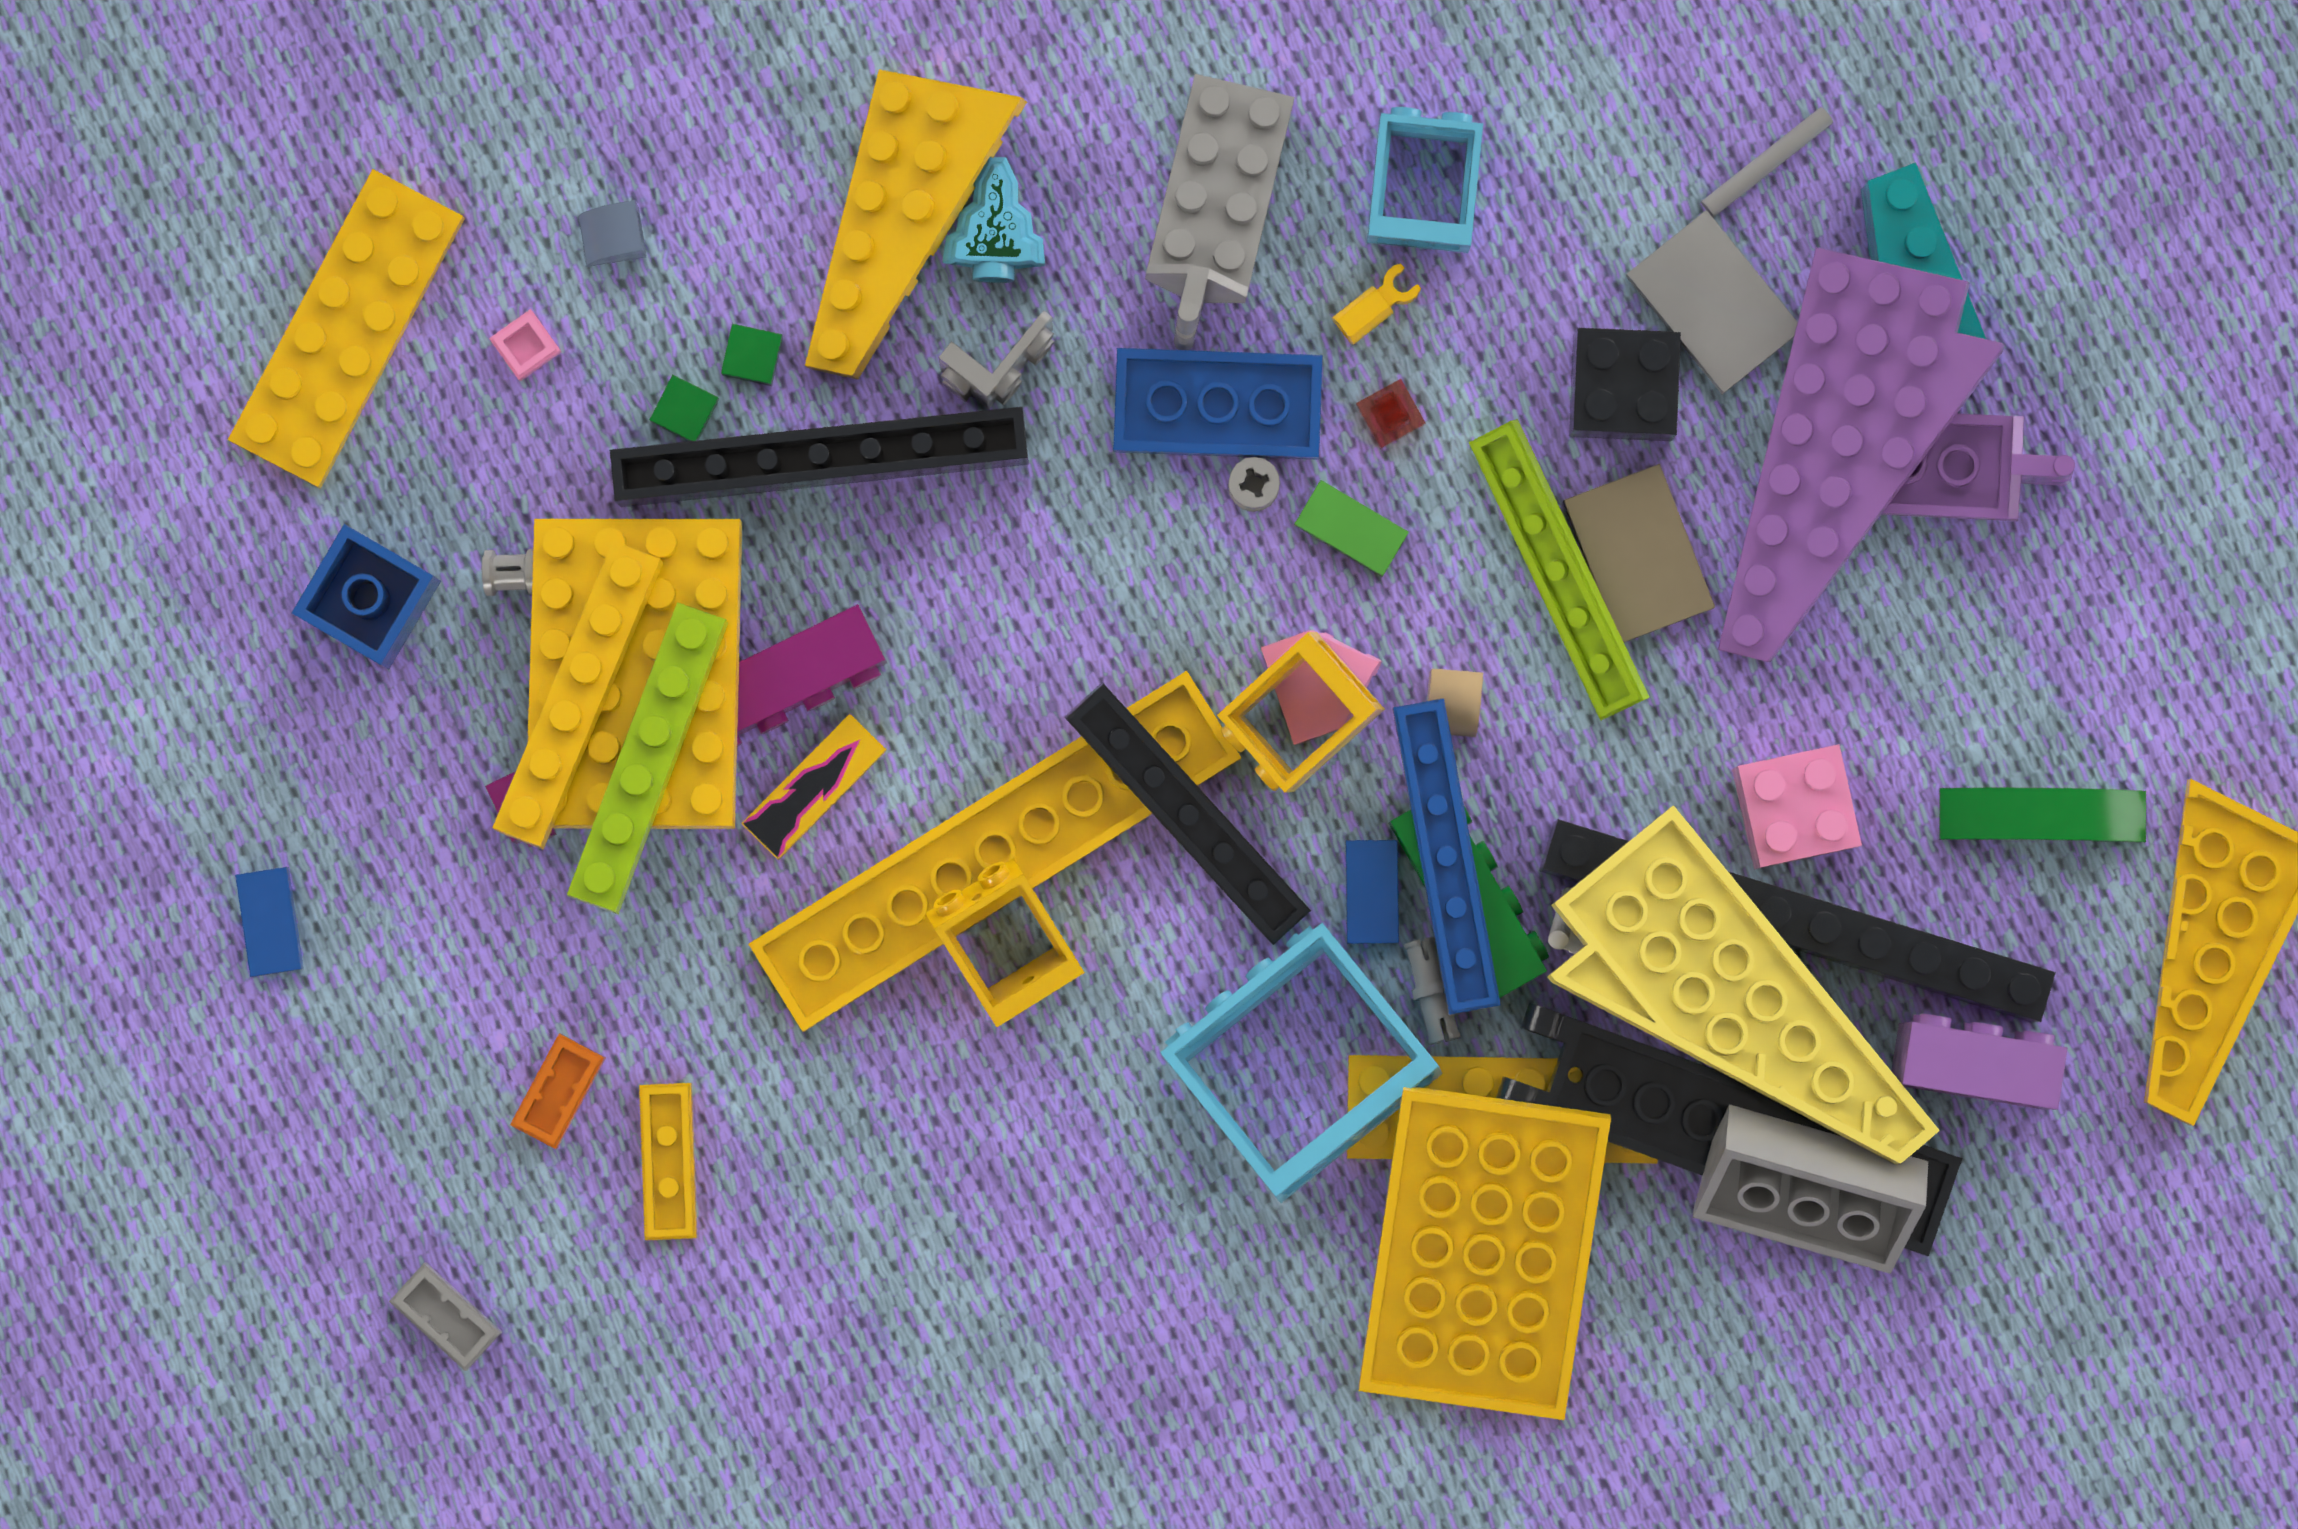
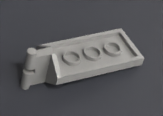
[1145,74,1295,350]

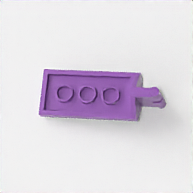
[1881,413,2075,521]

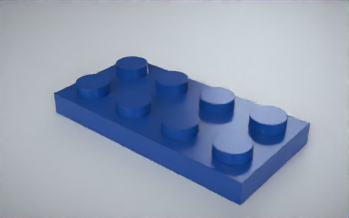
[1113,348,1323,460]

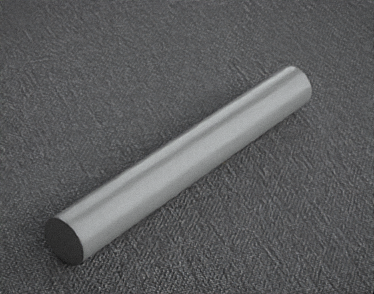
[1701,107,1833,218]

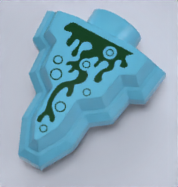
[942,157,1045,283]

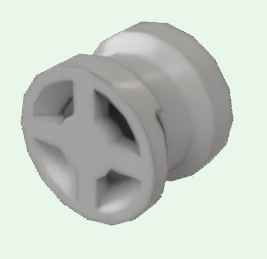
[1228,457,1280,512]

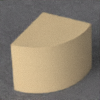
[1427,668,1483,737]

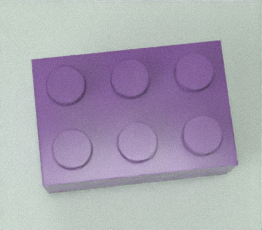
[1891,1014,2068,1110]

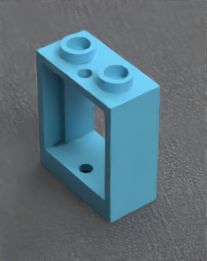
[1367,107,1483,253]

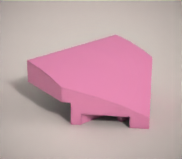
[1261,630,1382,745]

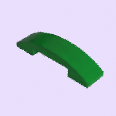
[1939,787,2146,843]

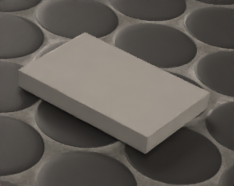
[1626,210,1798,395]

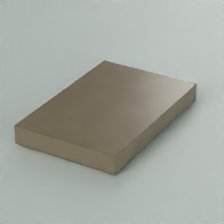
[1563,464,1715,643]

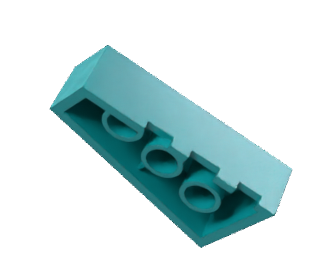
[1861,162,1986,339]

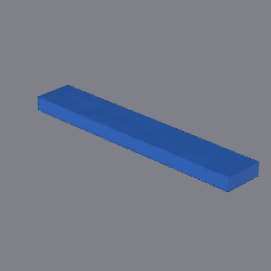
[1392,698,1501,1015]

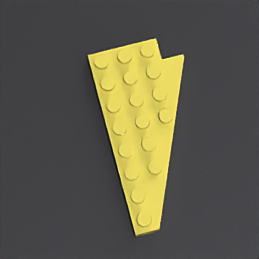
[1547,805,1940,1165]

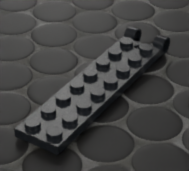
[1496,1003,1963,1257]

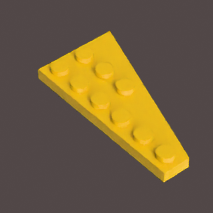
[805,69,1027,379]
[2144,779,2298,1126]

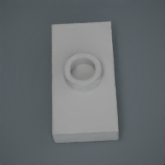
[389,1262,502,1371]

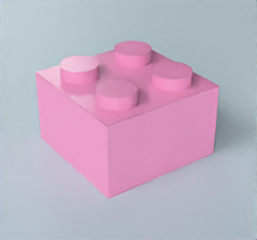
[1732,744,1862,870]

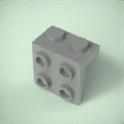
[938,311,1054,409]

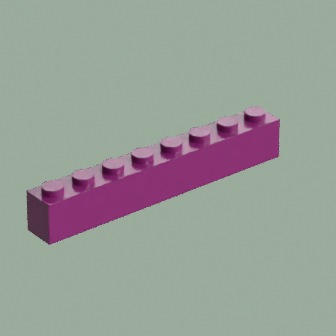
[485,604,887,848]

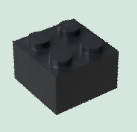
[1569,327,1681,441]

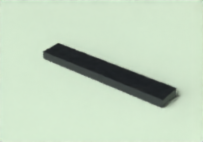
[1064,682,1311,945]

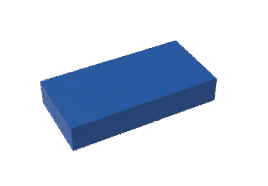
[1345,840,1399,944]
[235,867,304,977]

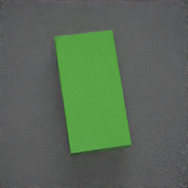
[1294,480,1409,577]

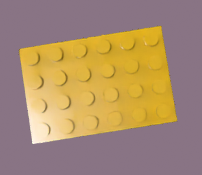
[527,519,742,829]
[1359,1087,1611,1420]

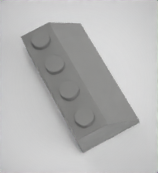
[1693,1104,1928,1274]

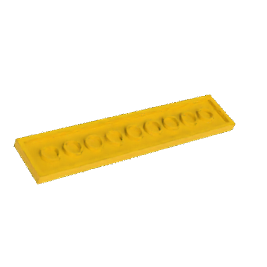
[748,671,1241,1032]

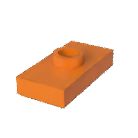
[510,1033,606,1149]

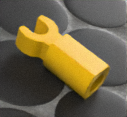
[1332,263,1421,345]

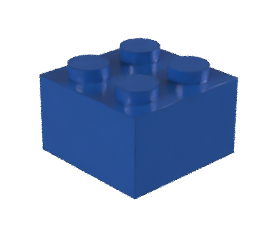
[291,524,441,670]

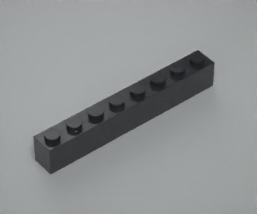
[610,407,1029,507]

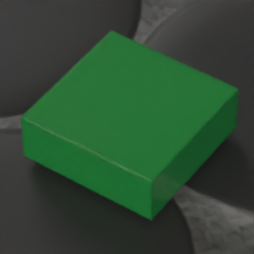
[721,323,783,386]
[649,374,719,441]

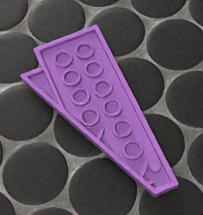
[1718,247,2005,662]

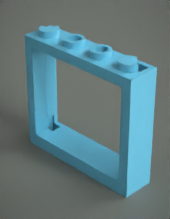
[1160,923,1443,1203]

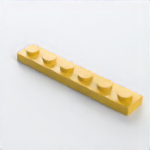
[492,541,663,850]

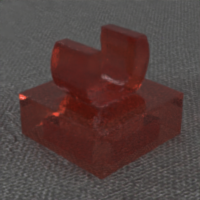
[1356,379,1426,450]

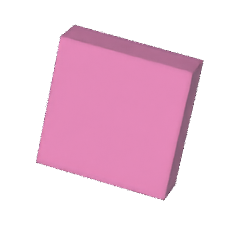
[489,309,562,381]

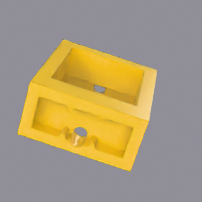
[1217,632,1385,793]
[926,858,1085,1027]

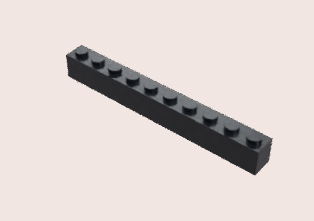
[1539,819,2056,1023]

